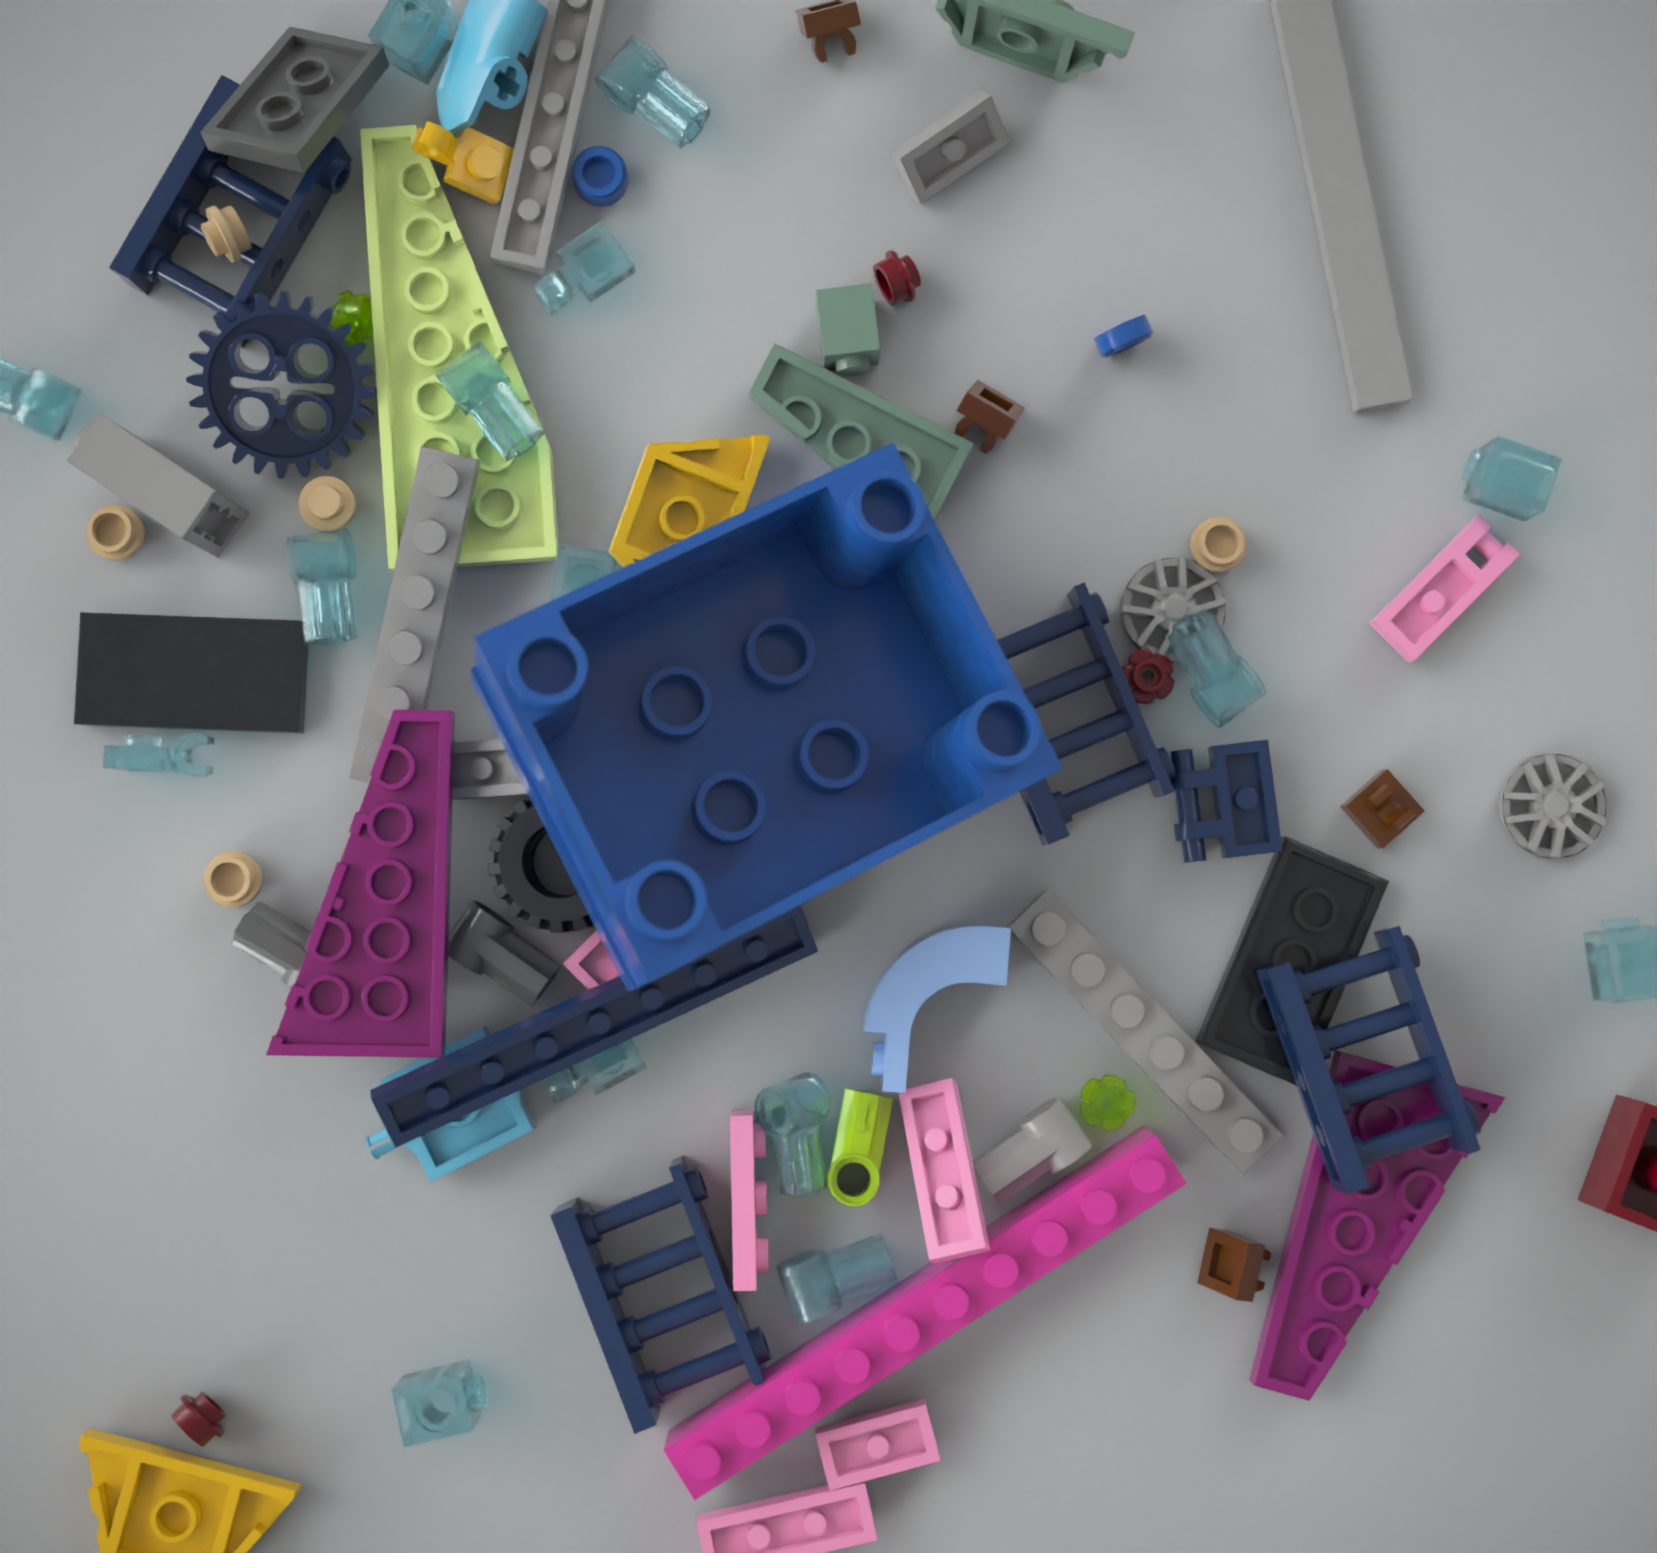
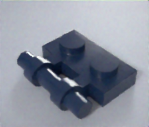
[1170,739,1283,863]

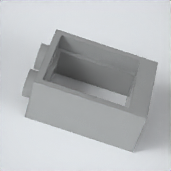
[67,413,250,558]

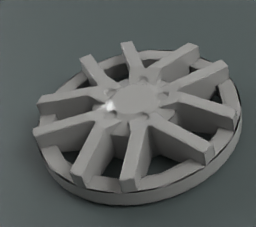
[1120,557,1226,662]
[1499,753,1607,858]

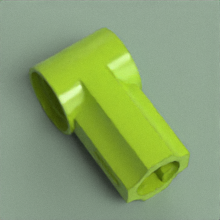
[827,1088,893,1206]

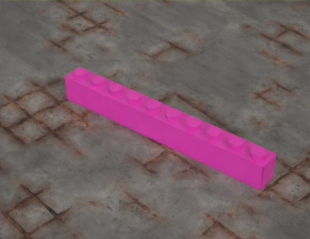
[664,1125,1187,1501]

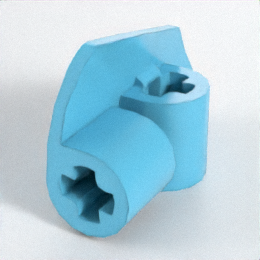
[436,0,548,135]

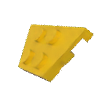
[608,434,771,567]
[79,1428,302,1553]

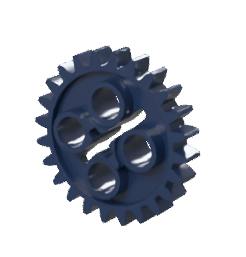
[186,291,377,479]

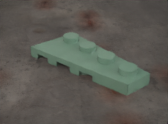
[749,343,974,521]

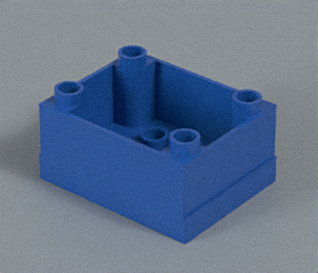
[470,442,1064,992]

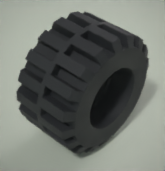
[488,799,594,933]

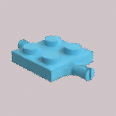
[365,1026,536,1182]

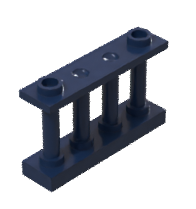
[109,75,352,348]
[997,582,1176,846]
[1257,926,1481,1194]
[550,1155,772,1434]

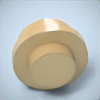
[201,205,251,263]
[298,476,356,533]
[86,504,145,561]
[1190,517,1247,573]
[204,851,263,908]

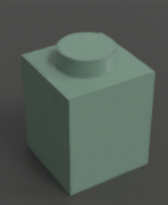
[816,283,880,376]

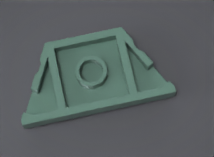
[935,0,1135,83]

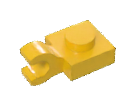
[411,121,514,205]

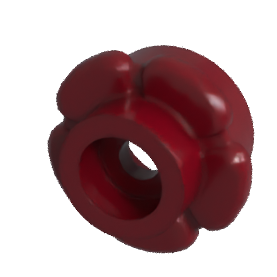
[873,250,921,305]
[1121,649,1174,704]
[171,1392,226,1447]

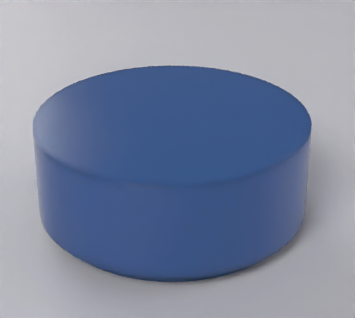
[571,146,628,207]
[1094,314,1153,358]

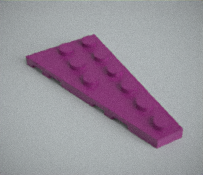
[266,710,455,1058]
[1249,1050,1506,1401]

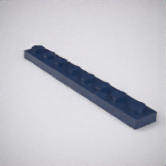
[370,905,818,1148]

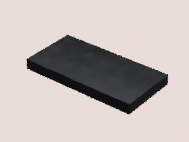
[74,612,309,734]
[1195,836,1389,1086]

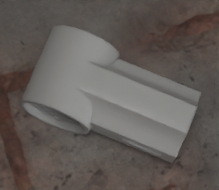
[973,1097,1092,1205]

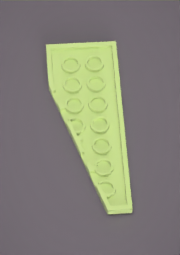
[360,125,560,572]

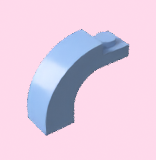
[863,925,1011,1093]

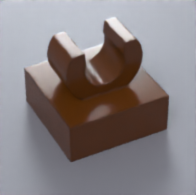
[795,0,861,63]
[955,380,1025,454]
[1340,769,1425,848]
[1197,1227,1271,1302]

